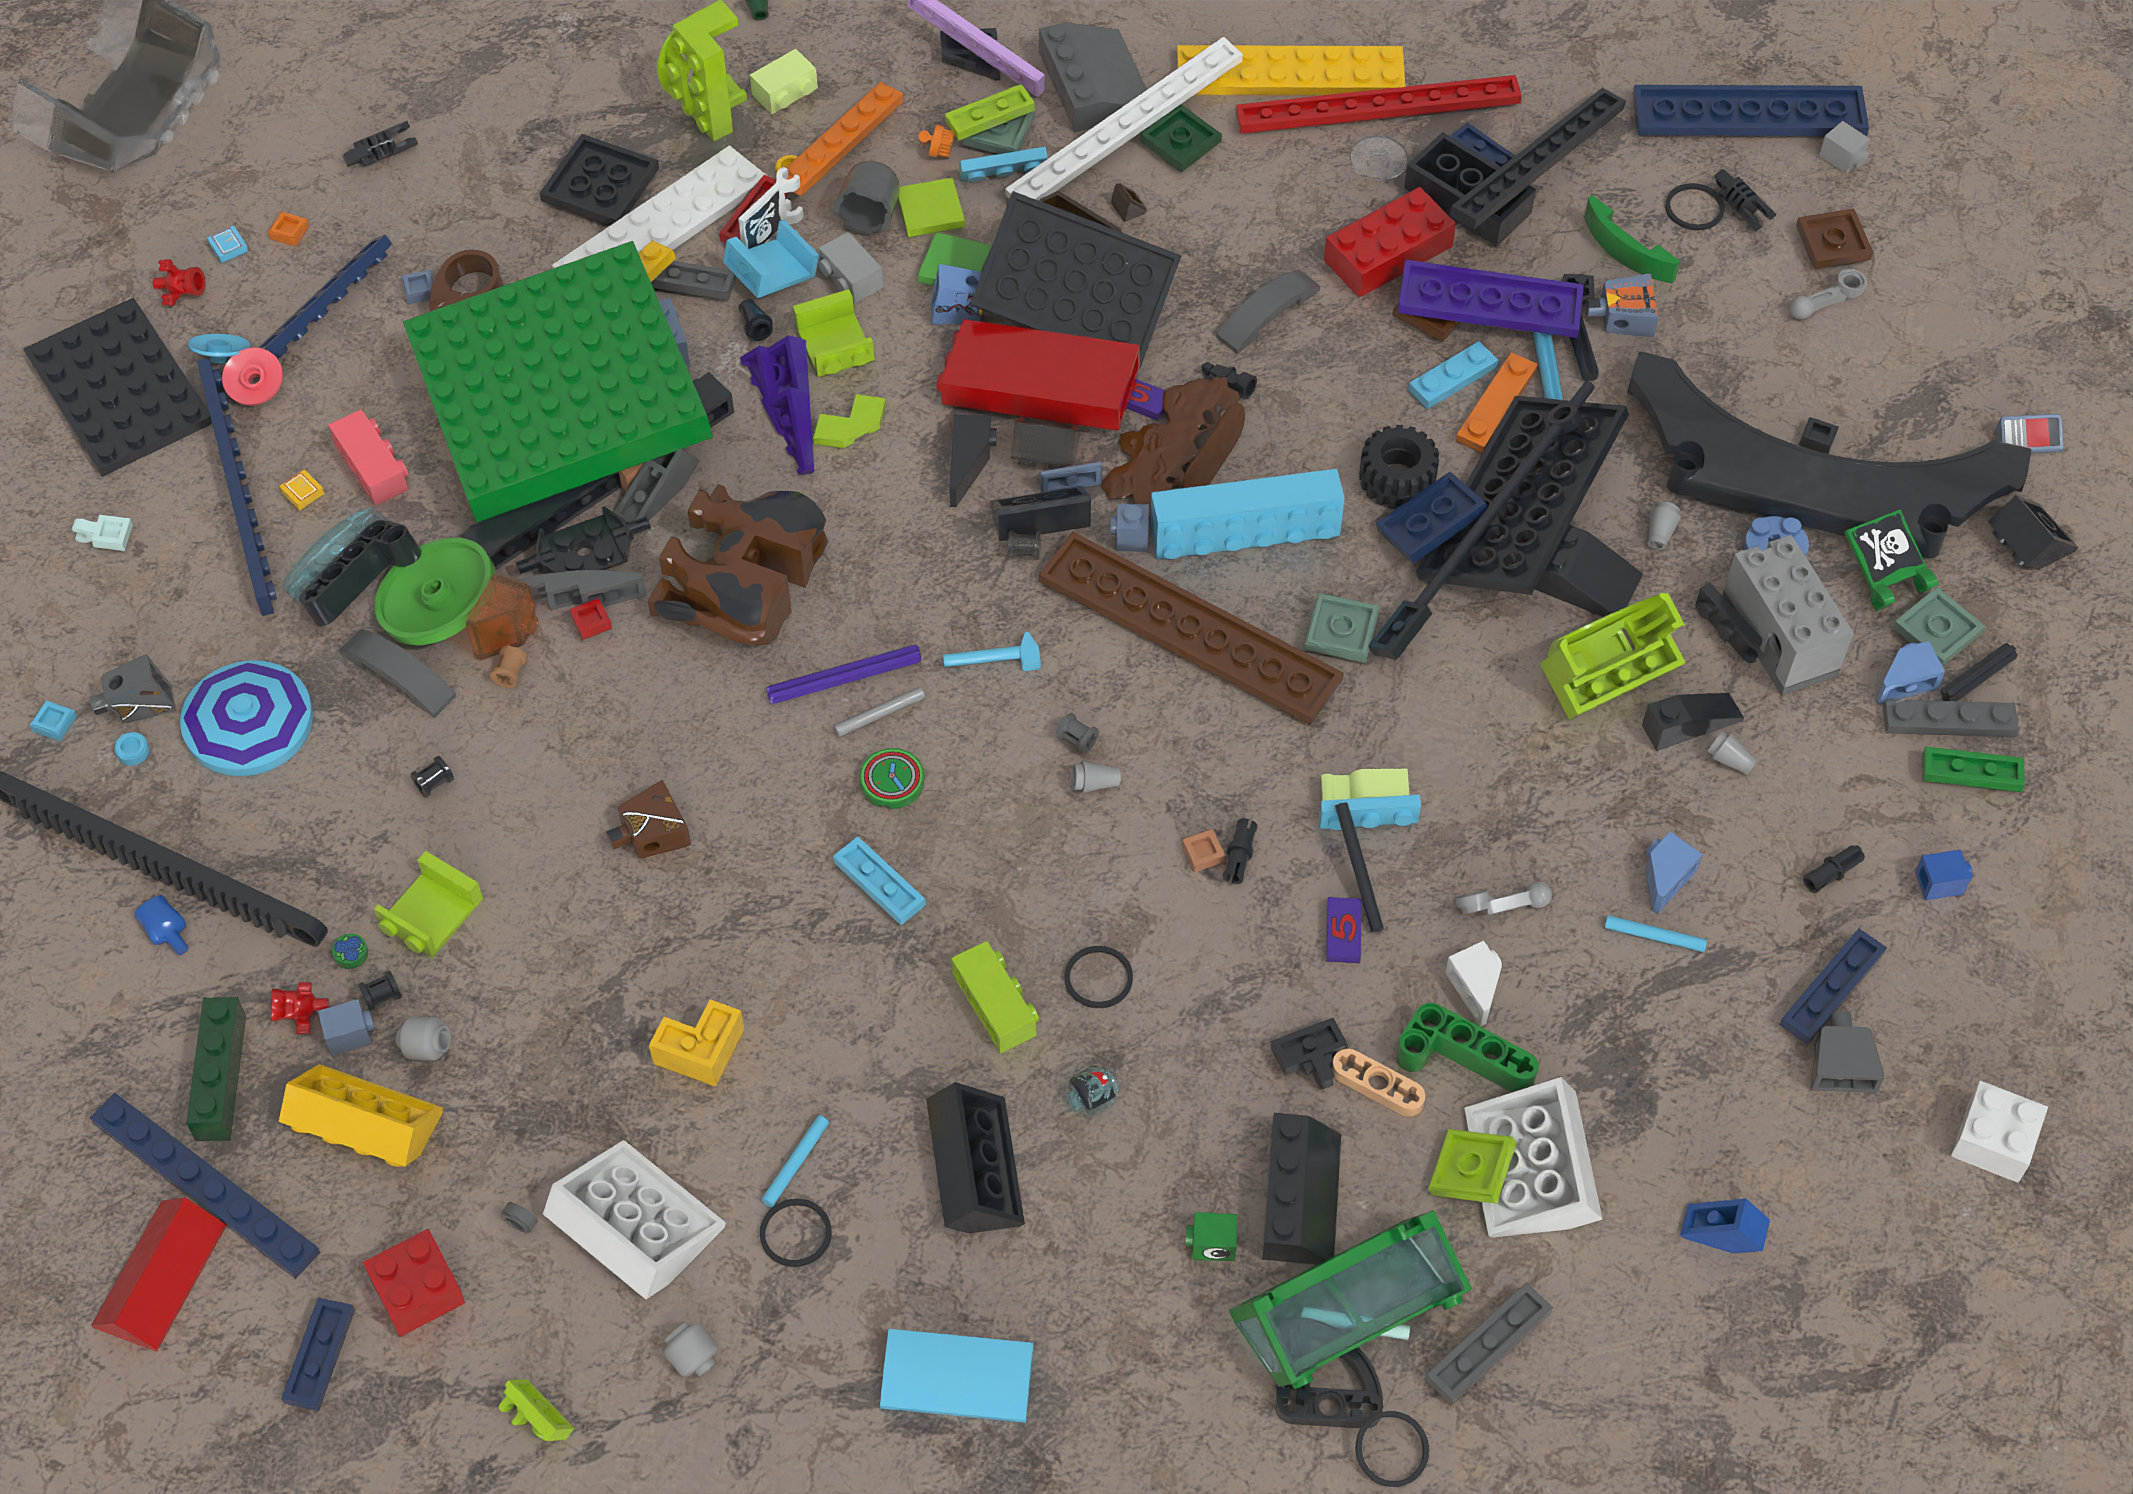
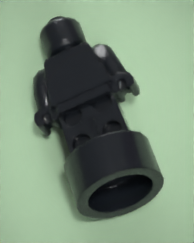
[1201,362,1257,399]

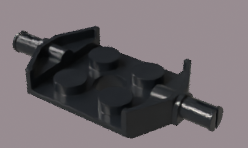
[515,506,651,575]

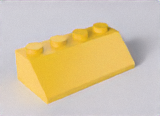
[279,1064,443,1167]

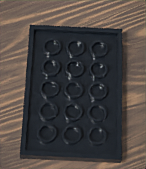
[970,191,1182,369]
[23,297,212,477]

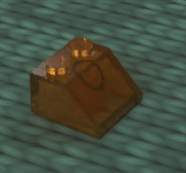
[466,573,538,661]

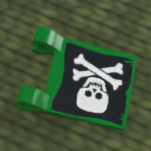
[1844,510,1939,611]

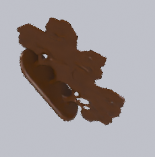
[1101,377,1245,518]

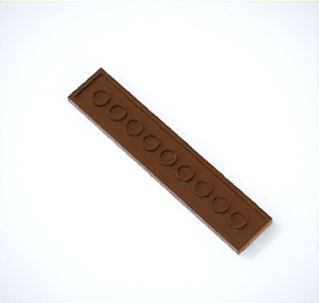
[1039,532,1344,725]

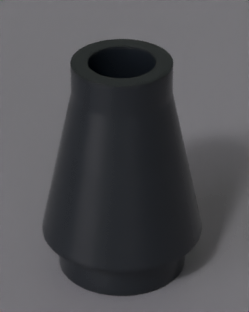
[738,299,773,341]

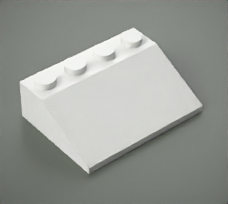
[1464,1077,1602,1238]
[543,1140,726,1300]

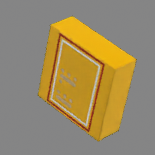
[279,469,325,511]

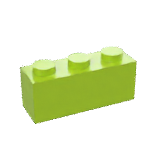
[951,941,1039,1054]

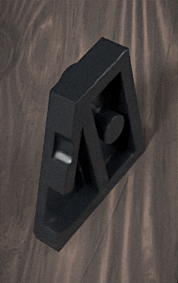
[940,28,1000,80]

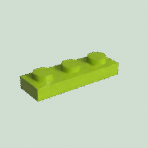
[945,84,1035,141]

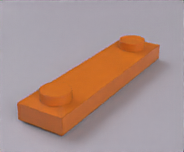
[1456,352,1538,453]

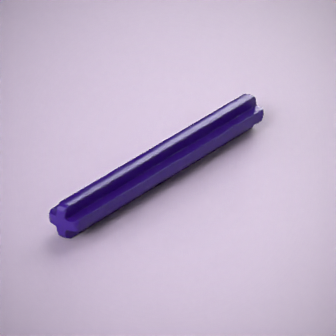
[766,644,921,704]

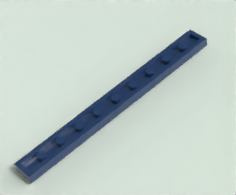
[197,358,277,616]

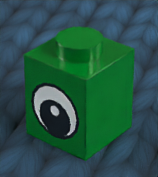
[1186,1212,1237,1261]

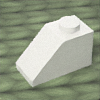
[1445,941,1502,1027]

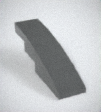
[510,570,646,611]

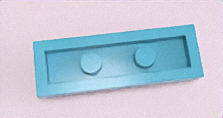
[958,147,1048,182]
[1408,341,1498,409]
[1319,794,1421,830]
[833,836,926,925]

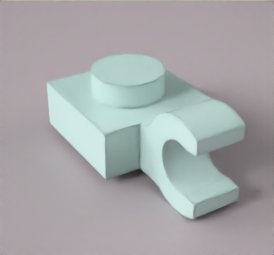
[72,515,133,551]

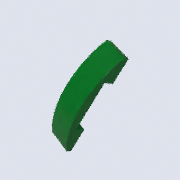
[1584,195,1680,283]

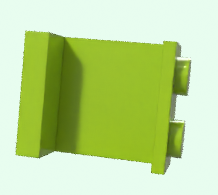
[792,289,875,377]
[374,851,483,958]

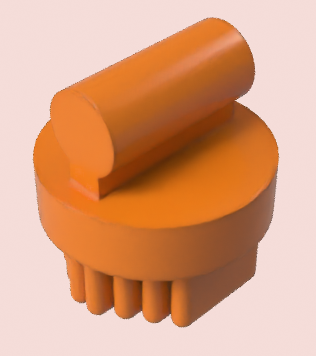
[919,124,955,158]

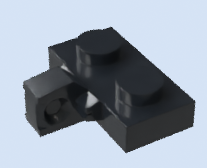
[1271,1018,1348,1090]

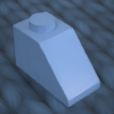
[1876,641,1945,704]
[1645,831,1703,914]

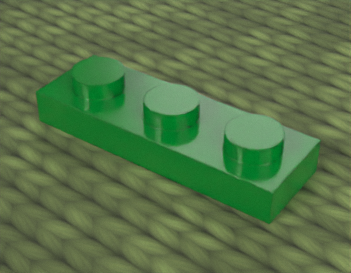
[1922,746,2025,792]

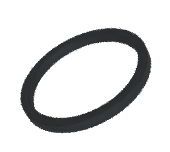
[1665,183,1725,230]
[1065,946,1133,1008]
[760,1199,832,1267]
[1355,1411,1429,1487]

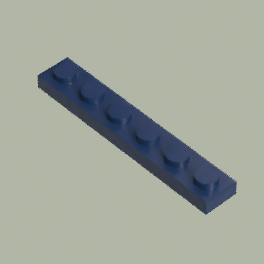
[258,235,393,359]

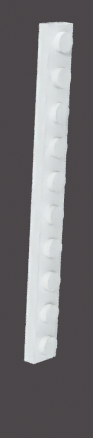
[1005,37,1243,201]

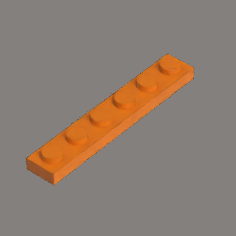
[786,82,904,196]

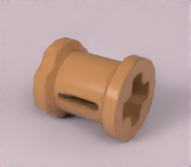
[490,645,528,688]

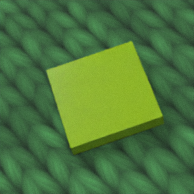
[898,177,965,237]
[1428,1129,1516,1204]

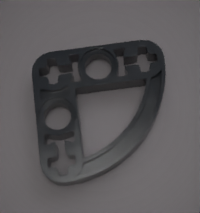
[1276,1318,1383,1428]

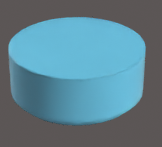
[114,732,150,766]

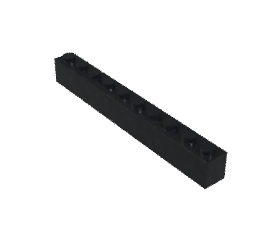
[461,372,734,570]

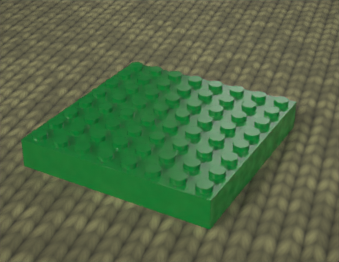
[403,241,713,523]

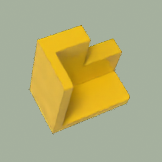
[649,999,744,1087]

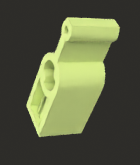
[1321,768,1410,801]

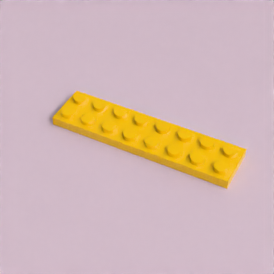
[1177,45,1406,95]

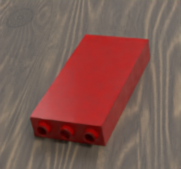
[936,319,1140,431]

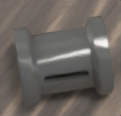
[1056,713,1099,754]

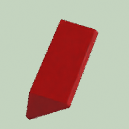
[91,1197,226,1352]

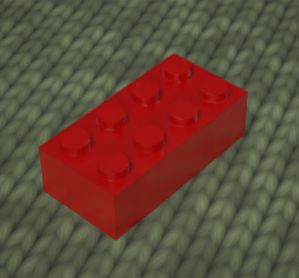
[1324,187,1456,298]

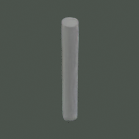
[833,687,925,737]

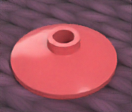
[222,348,283,406]

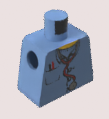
[931,264,983,324]

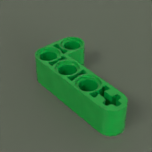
[1396,1003,1539,1092]

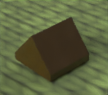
[1111,183,1147,222]

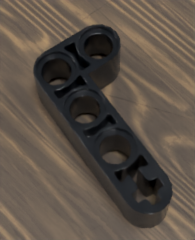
[299,520,422,626]

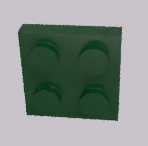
[1140,104,1222,172]

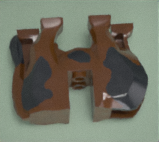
[648,484,828,646]

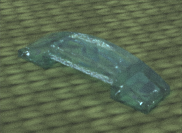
[282,507,392,602]

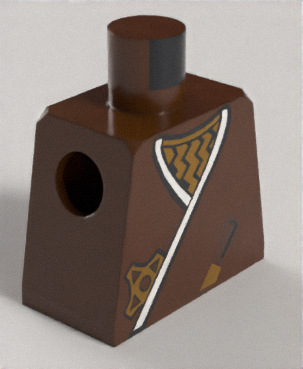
[606,780,691,858]

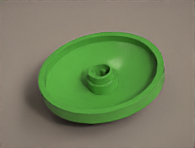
[375,538,496,646]

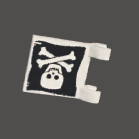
[738,167,804,249]

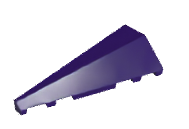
[740,335,814,475]

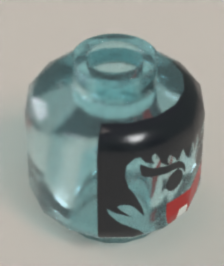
[1066,1065,1120,1117]

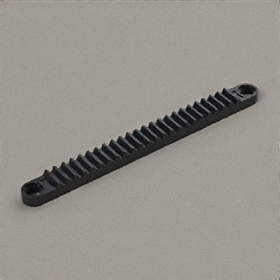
[0,771,328,947]

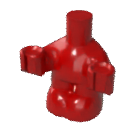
[153,259,206,306]
[271,982,329,1034]

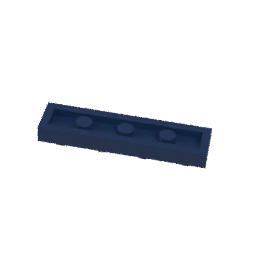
[1779,928,1887,1045]

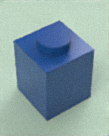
[1915,849,1973,901]

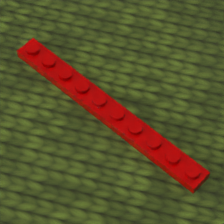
[1235,75,1522,134]

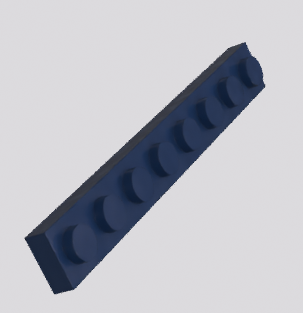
[90,1093,320,1279]

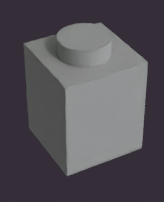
[1819,121,1870,174]

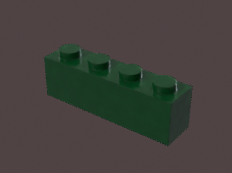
[186,997,246,1141]

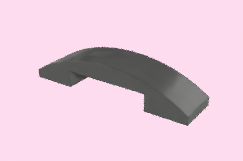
[1216,270,1321,354]
[339,629,456,718]

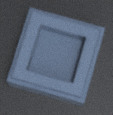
[401,270,433,304]

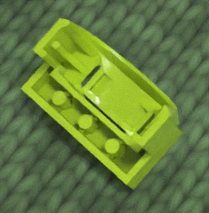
[657,0,747,141]
[1540,593,1686,721]

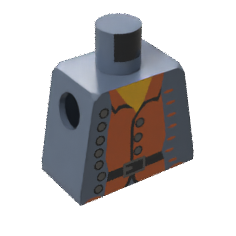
[1585,274,1659,337]

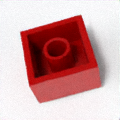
[362,1228,465,1337]

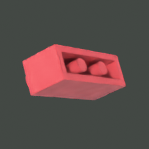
[328,409,409,506]

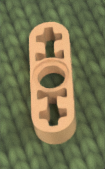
[1332,1049,1425,1117]

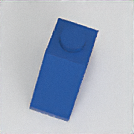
[1680,1198,1770,1254]

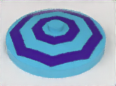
[180,660,313,776]

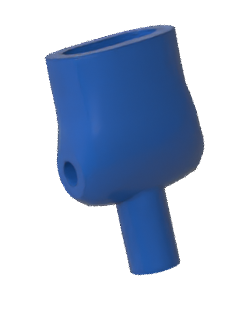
[135,895,189,955]

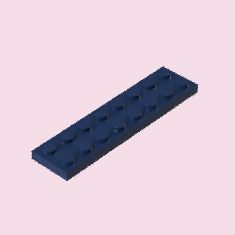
[1633,85,1869,136]

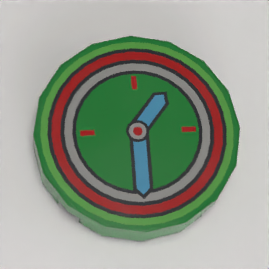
[860,748,925,809]

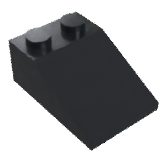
[1535,525,1643,617]

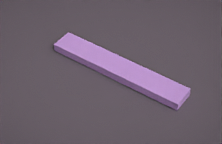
[907,0,1045,97]

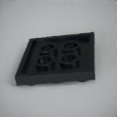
[540,134,659,226]

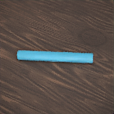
[1604,915,1707,952]
[761,1115,829,1207]

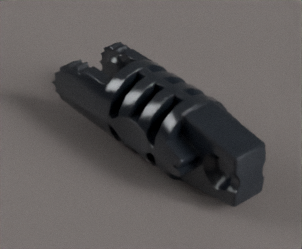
[343,121,418,167]
[1714,169,1776,231]

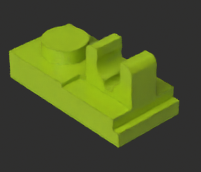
[499,1379,575,1441]

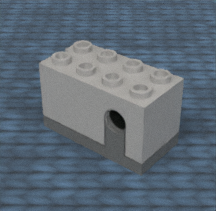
[1722,535,1854,696]

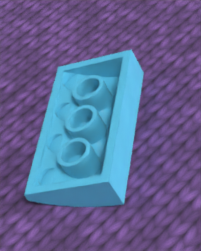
[880,1329,1034,1423]

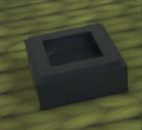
[1799,417,1839,454]

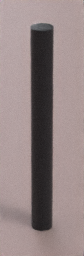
[1335,802,1384,933]

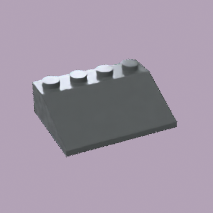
[1039,22,1147,132]

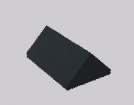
[990,486,1091,541]

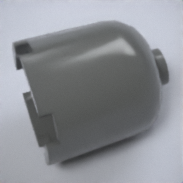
[834,160,900,236]

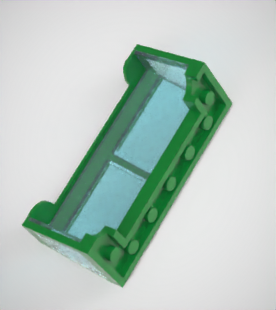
[1229,1210,1472,1389]

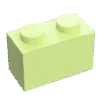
[750,49,818,114]

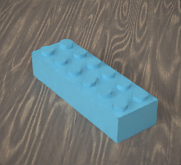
[1150,469,1345,560]

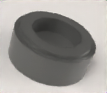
[501,1202,538,1233]

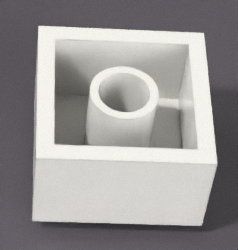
[1951,1081,2048,1183]

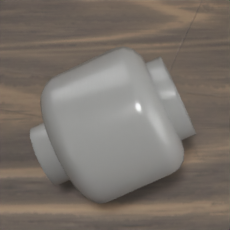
[396,1016,451,1061]
[664,1322,718,1377]

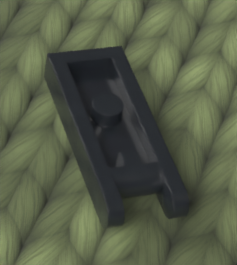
[1695,583,1762,663]

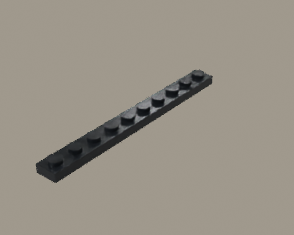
[1449,87,1626,230]

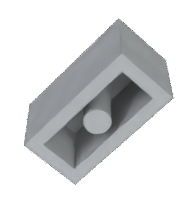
[818,232,883,304]

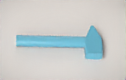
[943,632,1041,671]

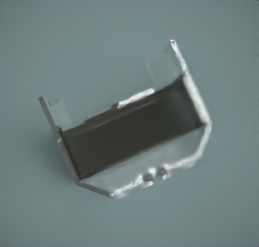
[10,0,221,173]

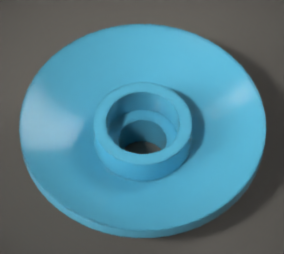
[188,334,250,363]

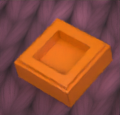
[268,211,309,247]

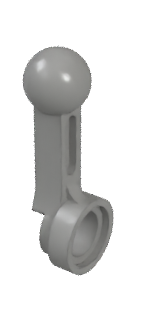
[1790,269,1867,320]
[1455,881,1552,915]

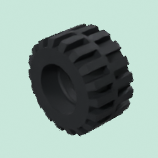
[1359,425,1439,509]

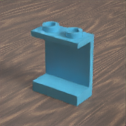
[723,220,819,298]

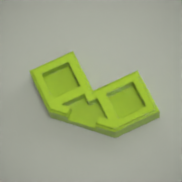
[813,394,886,448]

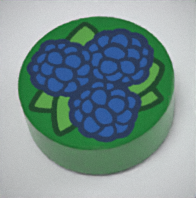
[332,934,368,969]

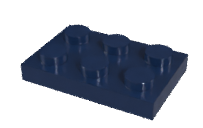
[1376,472,1487,564]

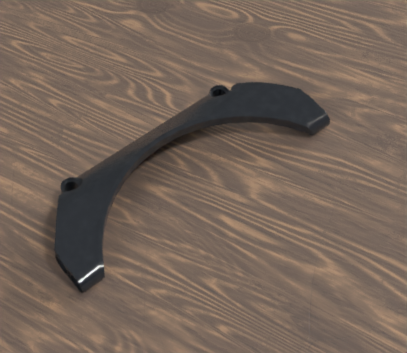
[1627,351,2031,559]

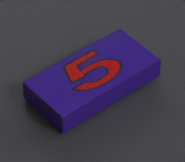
[1127,379,1165,421]
[1326,897,1361,963]

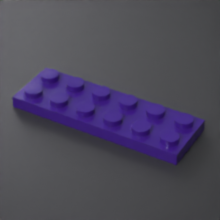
[1398,260,1584,338]

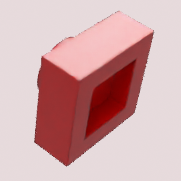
[569,598,612,640]

